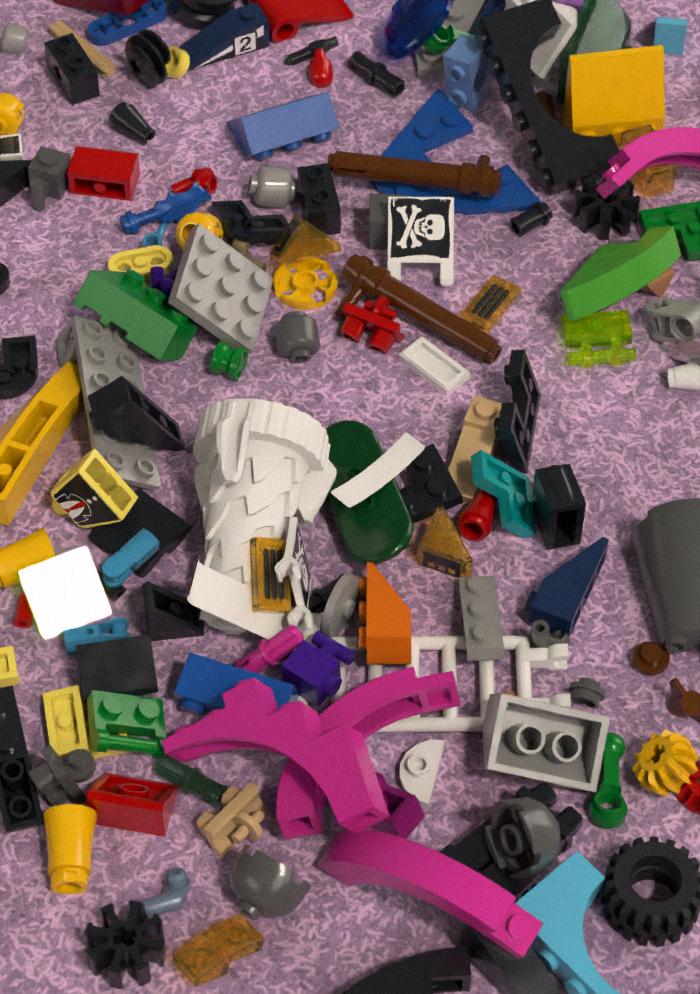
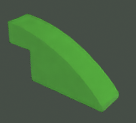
[560,226,681,321]

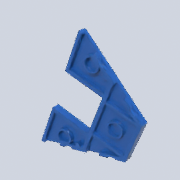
[368,88,541,215]

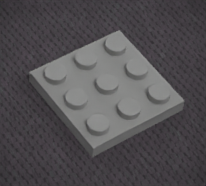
[168,223,273,355]

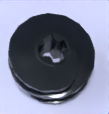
[125,29,171,89]

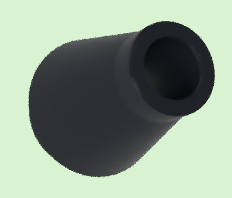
[109,102,156,145]

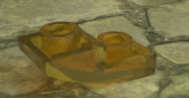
[172,914,265,987]

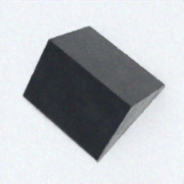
[76,634,158,703]

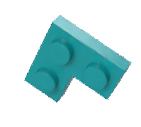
[471,450,536,538]

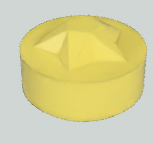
[166,46,190,79]

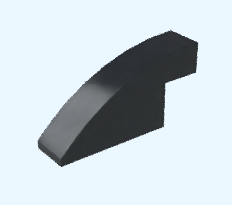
[441,853,561,994]
[342,946,471,994]

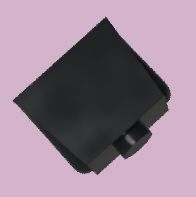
[532,463,586,550]

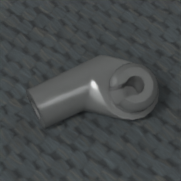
[531,620,570,648]

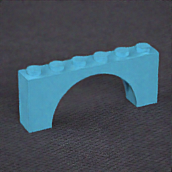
[516,851,621,994]

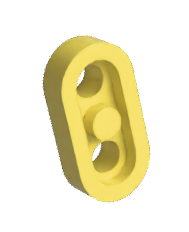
[108,245,174,281]

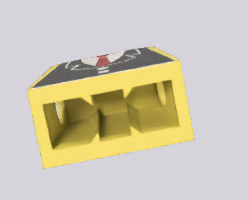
[51,449,138,529]

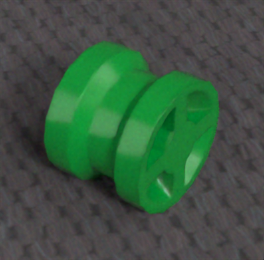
[210,341,248,381]

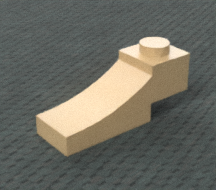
[448,395,502,504]

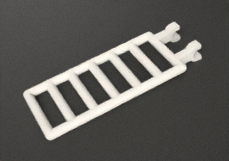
[297,636,571,732]

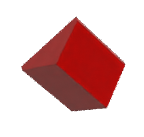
[86,772,179,837]

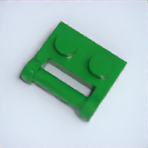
[87,690,168,760]

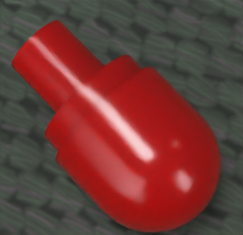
[308,49,334,88]

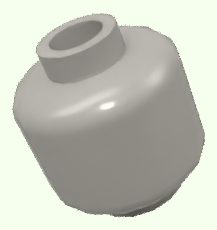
[248,165,296,209]

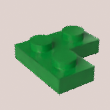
[638,201,700,261]

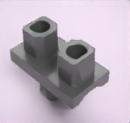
[28,744,96,806]

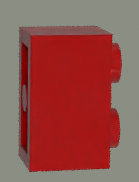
[67,146,140,201]

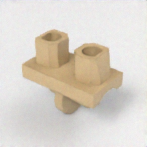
[196,782,268,858]

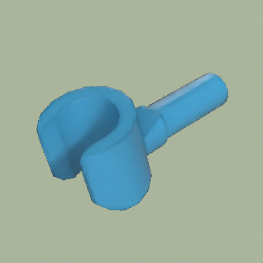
[142,222,169,248]

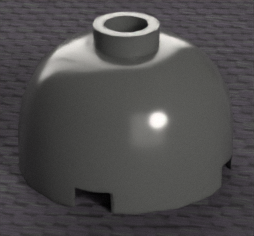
[485,797,560,879]
[230,845,311,920]

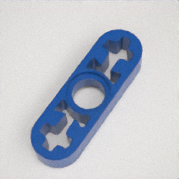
[88,0,168,46]

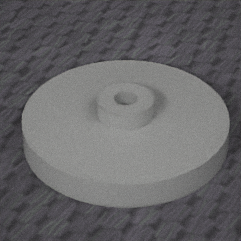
[322,573,360,638]

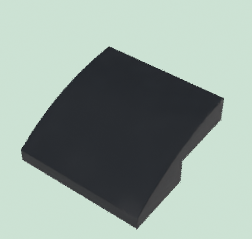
[89,488,193,578]

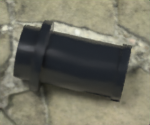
[510,202,553,237]

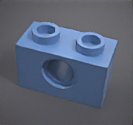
[443,34,492,113]

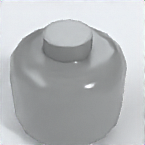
[0,23,29,55]

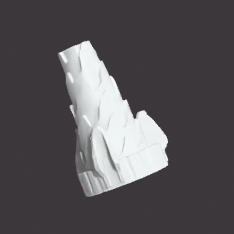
[193,399,337,635]

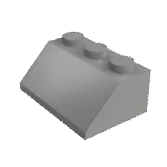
[482,693,610,792]

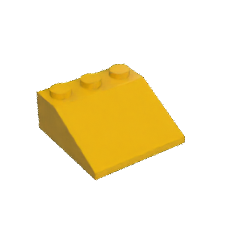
[562,45,665,145]

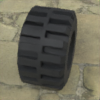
[601,836,700,947]

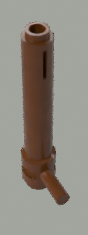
[327,151,502,198]
[335,254,502,364]

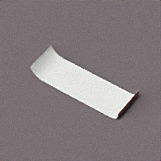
[187,555,324,651]

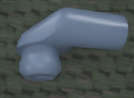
[141,867,190,919]

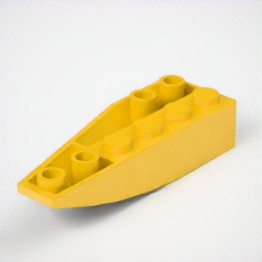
[0,361,84,526]

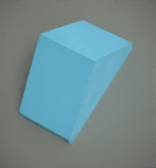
[653,17,688,56]

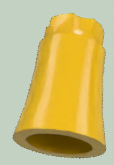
[0,526,61,589]
[43,804,98,895]

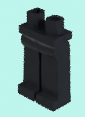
[439,782,583,897]

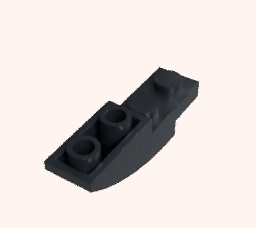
[0,686,44,833]

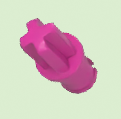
[235,625,304,674]

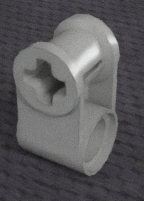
[645,298,700,343]

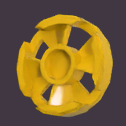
[273,256,338,310]

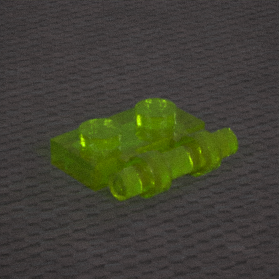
[561,310,636,368]

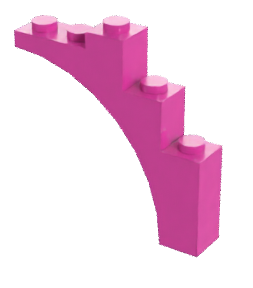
[161,678,390,833]

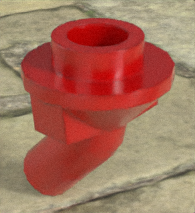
[171,167,218,194]

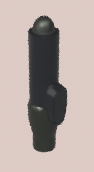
[284,36,339,66]

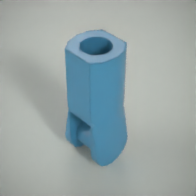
[102,528,159,588]
[63,617,132,655]

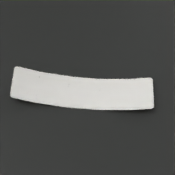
[331,433,425,508]

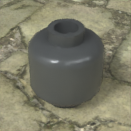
[274,311,321,363]

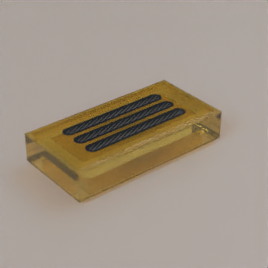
[459,275,521,334]
[250,537,291,614]

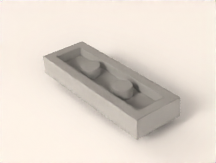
[458,576,504,661]

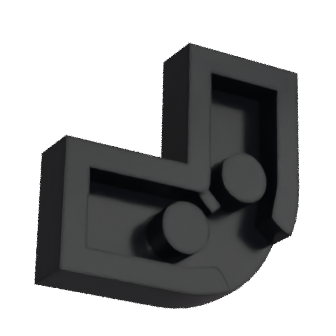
[210,200,292,245]
[0,335,39,399]

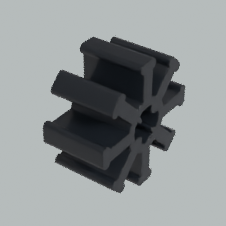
[573,176,640,240]
[85,900,167,989]

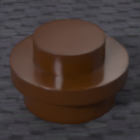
[632,641,670,675]

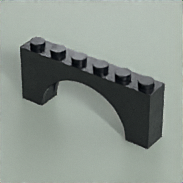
[475,0,620,196]

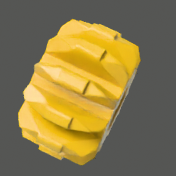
[632,729,699,797]

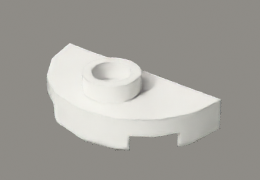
[399,739,445,809]

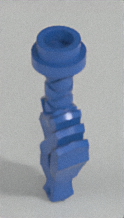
[119,181,212,235]

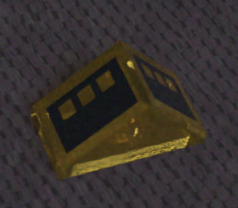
[270,215,341,265]
[418,507,473,578]

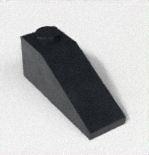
[88,376,185,451]

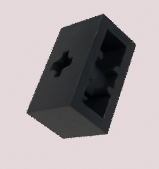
[44,33,100,105]
[297,163,341,238]

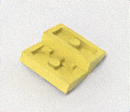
[42,684,130,760]

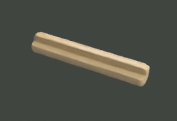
[49,20,116,78]

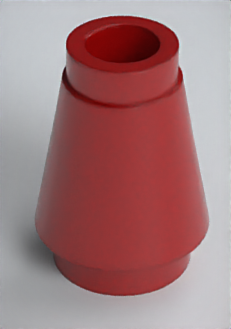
[458,490,496,541]

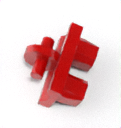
[341,296,405,355]

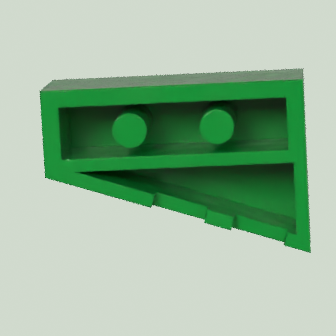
[73,270,199,360]

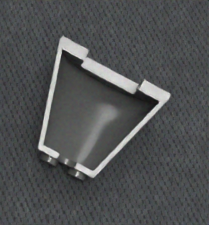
[631,498,700,653]

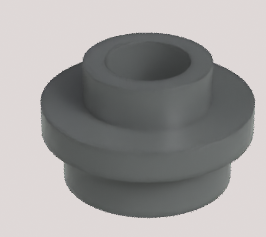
[569,677,606,709]

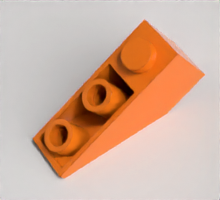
[359,562,411,664]

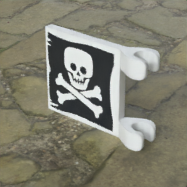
[387,197,454,286]
[274,517,314,630]

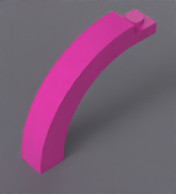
[596,127,700,199]
[276,667,461,840]
[317,829,543,959]

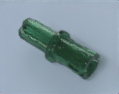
[155,755,229,809]

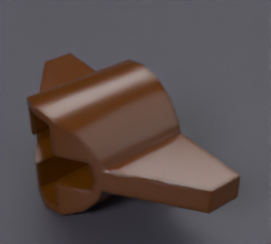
[668,678,700,724]

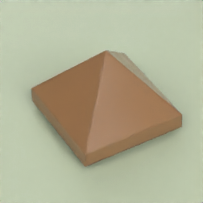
[639,268,675,297]

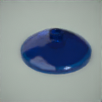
[379,0,453,60]

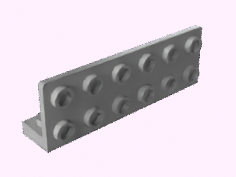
[56,315,161,490]

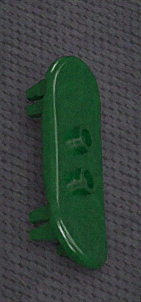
[326,420,414,565]

